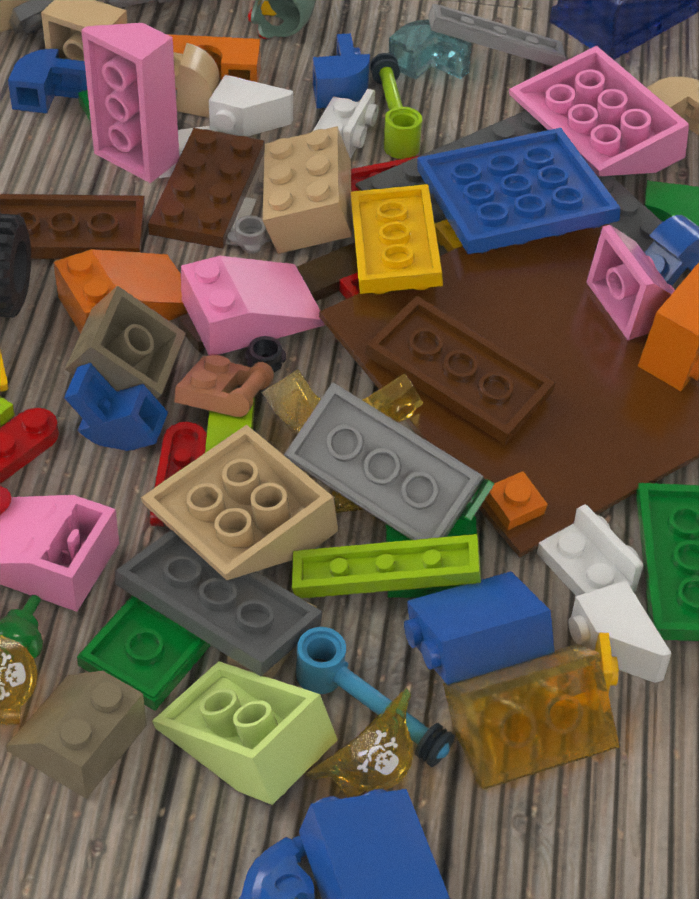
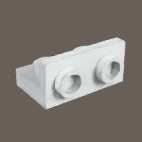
[313,89,379,159]
[537,504,643,596]

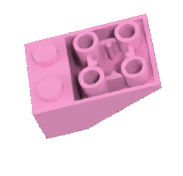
[0,495,119,612]

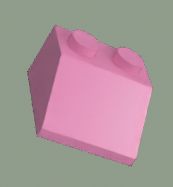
[586,225,675,340]

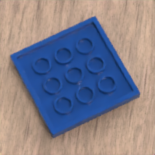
[417,128,620,254]

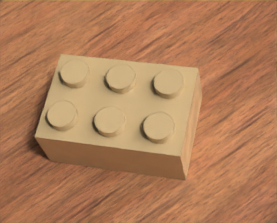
[263,126,352,254]

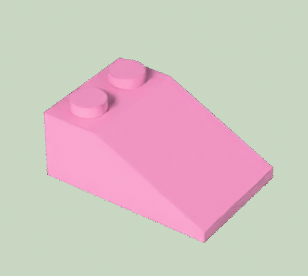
[181,256,325,356]

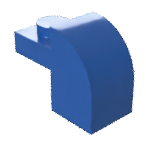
[312,33,370,108]
[8,49,87,113]
[644,215,699,286]
[64,363,168,451]

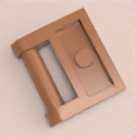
[174,355,274,417]

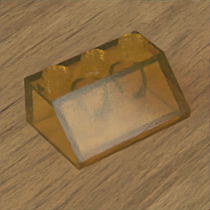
[443,644,620,790]

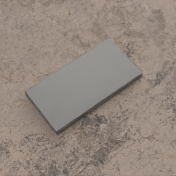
[284,382,484,540]

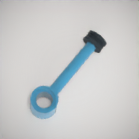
[295,627,455,767]

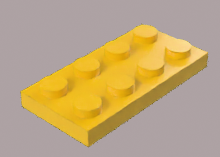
[351,184,443,294]

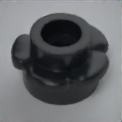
[245,336,286,372]

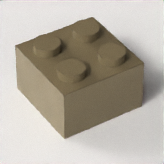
[65,286,186,398]

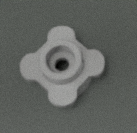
[227,216,272,254]

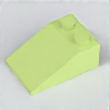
[152,661,338,805]

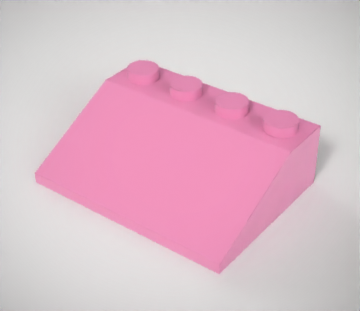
[509,46,689,177]

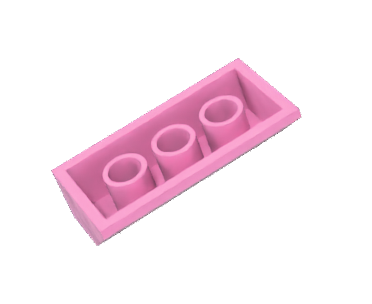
[81,23,179,183]

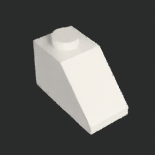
[209,75,293,137]
[568,580,672,683]

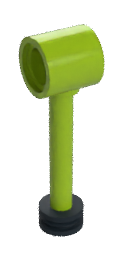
[370,53,422,159]

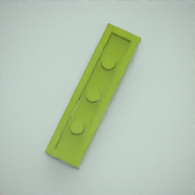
[292,534,481,599]

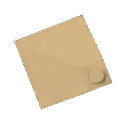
[141,425,338,580]

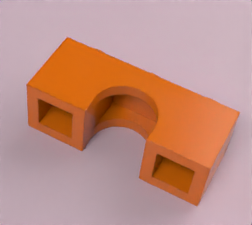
[167,34,261,90]

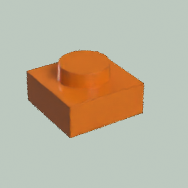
[485,471,548,531]

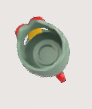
[248,0,316,40]

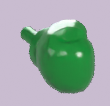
[0,595,43,664]

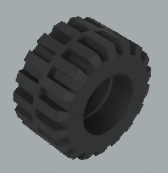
[0,213,31,318]

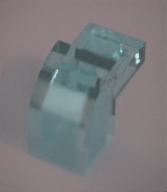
[388,19,471,80]

